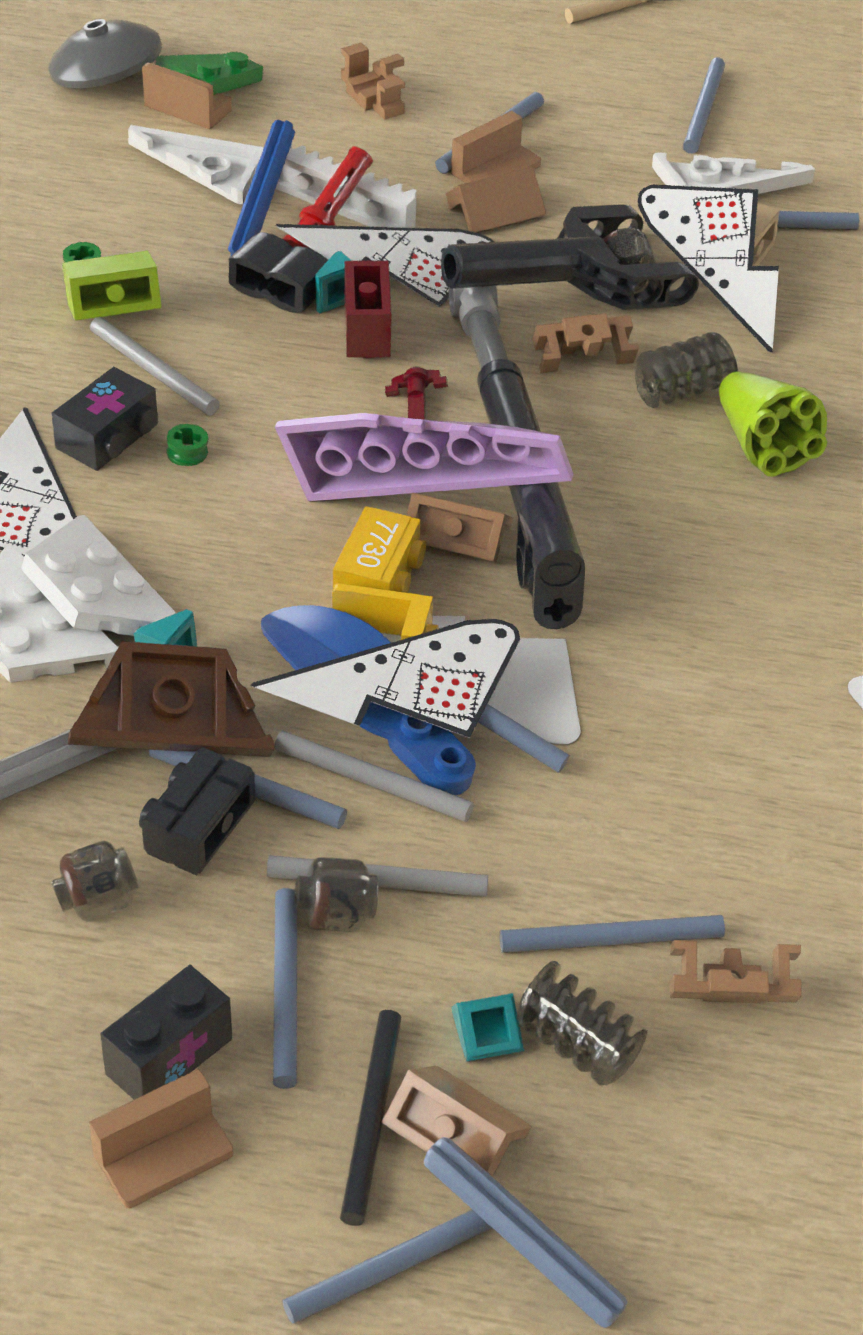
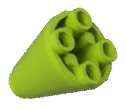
[719,371,827,477]

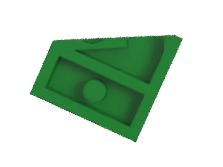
[155,52,264,95]

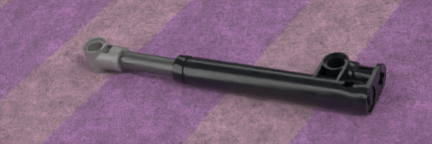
[449,286,585,630]

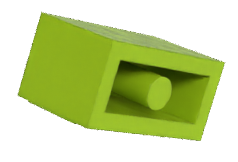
[62,250,162,321]

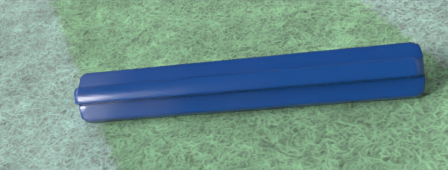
[228,119,295,256]

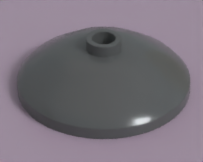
[48,19,162,88]

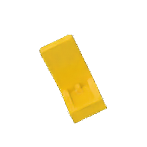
[332,584,439,640]

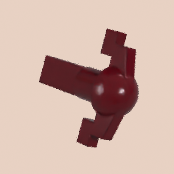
[385,366,448,420]

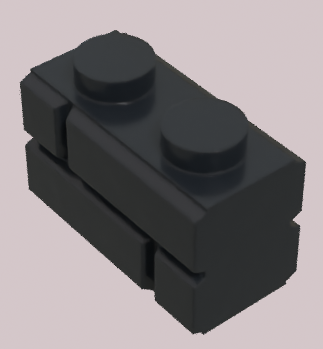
[139,747,256,876]

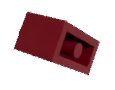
[345,261,392,359]

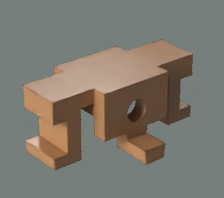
[341,42,405,120]
[532,313,639,373]
[670,940,802,1003]

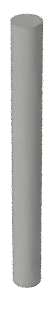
[90,317,219,416]
[275,731,474,822]
[267,855,488,897]

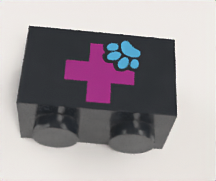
[51,367,158,471]
[100,964,232,1100]

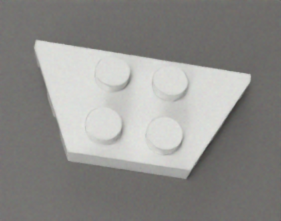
[22,515,176,636]
[0,545,118,683]

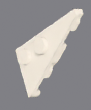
[128,125,264,205]
[652,153,815,194]

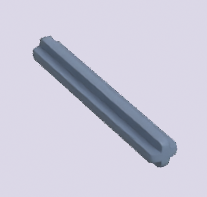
[424,1137,627,1328]

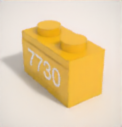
[333,506,426,593]

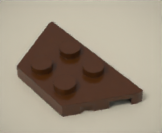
[68,641,275,757]

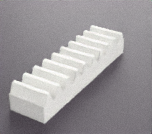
[276,144,417,228]

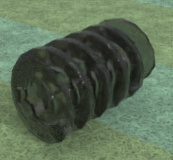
[635,331,738,408]
[518,961,648,1086]

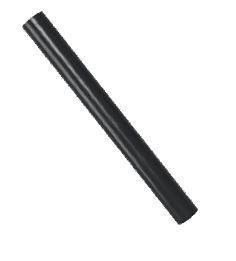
[340,1010,402,1226]

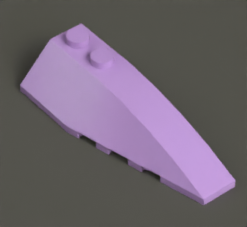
[275,413,574,501]

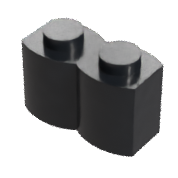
[229,232,328,313]

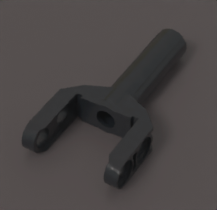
[441,204,699,310]

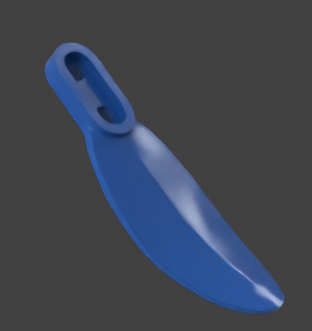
[261,605,476,795]

